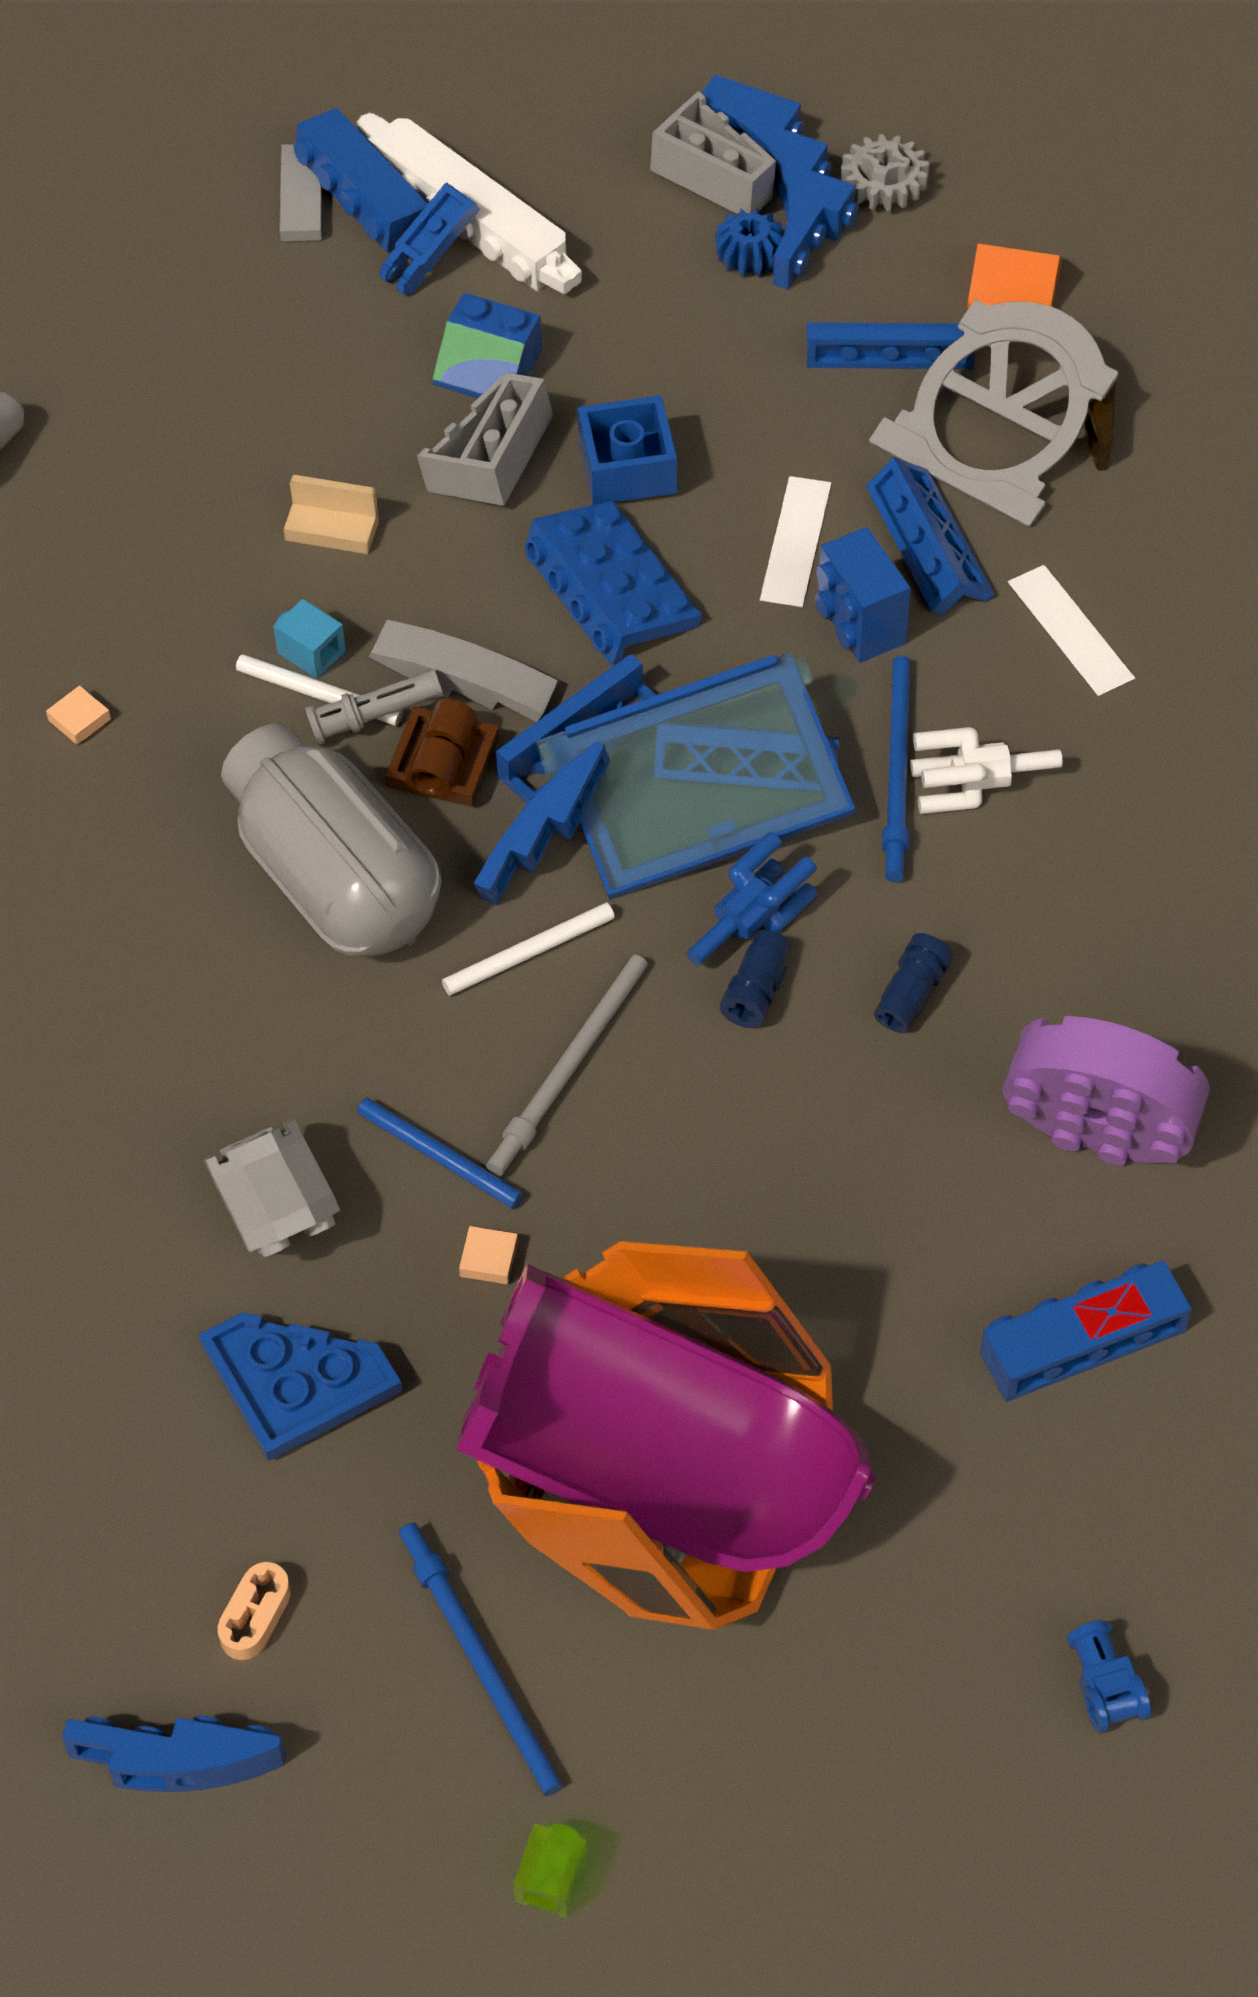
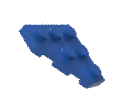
[198,1312,403,1461]

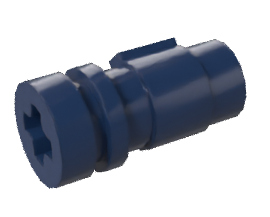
[720,930,790,1028]
[874,933,953,1033]

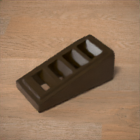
[1083,382,1116,471]

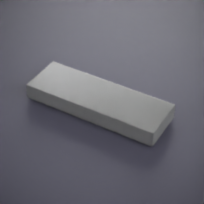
[280,144,322,242]

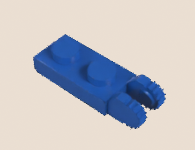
[379,182,480,296]

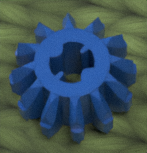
[715,208,784,277]

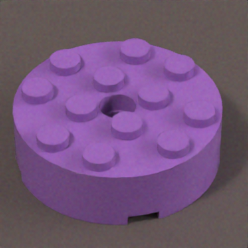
[1003,1016,1210,1166]

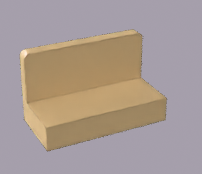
[283,475,379,554]

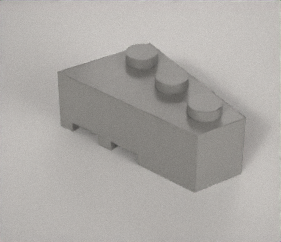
[650,91,776,214]
[417,373,553,506]

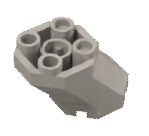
[203,1119,340,1257]

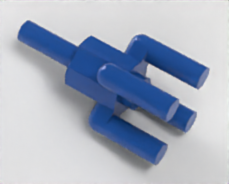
[686,832,818,966]

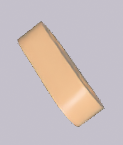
[217,1562,291,1660]

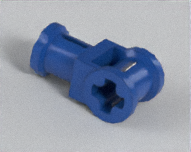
[1066,1620,1151,1734]

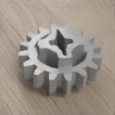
[841,134,929,211]

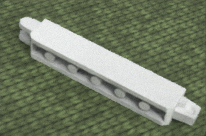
[357,113,582,294]

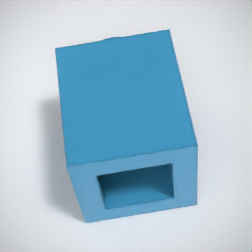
[273,599,346,679]

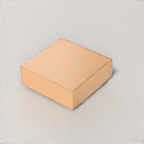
[46,685,111,745]
[459,1226,518,1285]

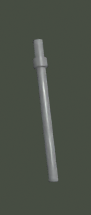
[486,955,648,1176]

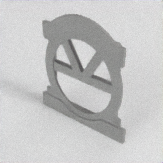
[869,300,1119,528]

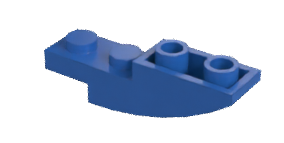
[62,1715,286,1792]

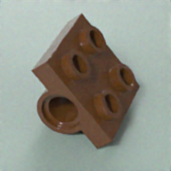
[385,699,500,807]

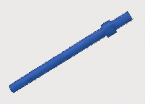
[882,656,911,882]
[398,1522,563,1796]

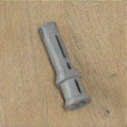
[305,669,444,745]

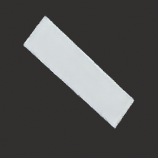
[760,476,831,607]
[1007,565,1135,696]

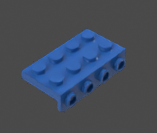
[525,500,702,664]

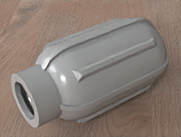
[221,723,442,957]

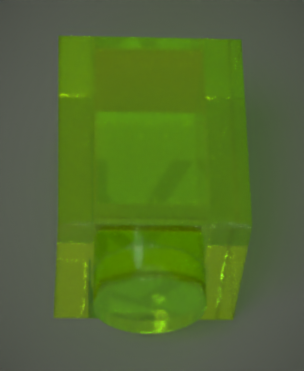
[513,1823,587,1918]

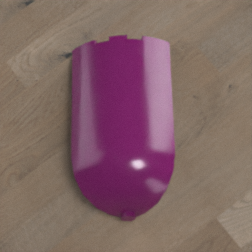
[456,1263,875,1572]

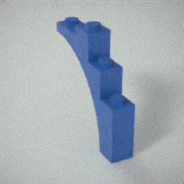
[702,74,859,290]

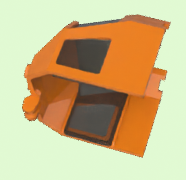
[476,1241,833,1630]

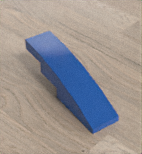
[474,741,610,906]

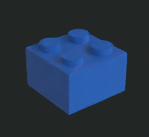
[577,395,677,505]
[815,527,911,663]

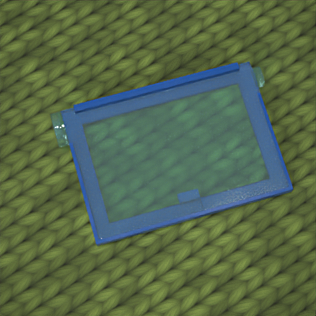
[535,652,855,900]

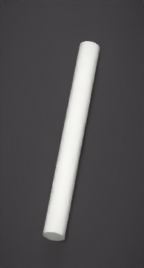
[236,654,403,726]
[442,902,615,996]

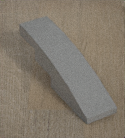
[369,619,558,722]

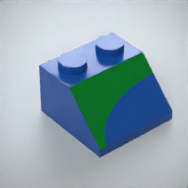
[432,293,542,398]

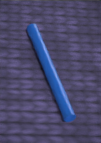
[357,1097,524,1209]

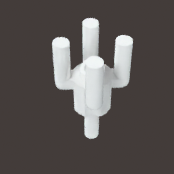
[910,727,1063,814]

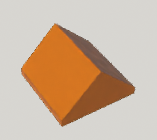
[967,243,1062,308]

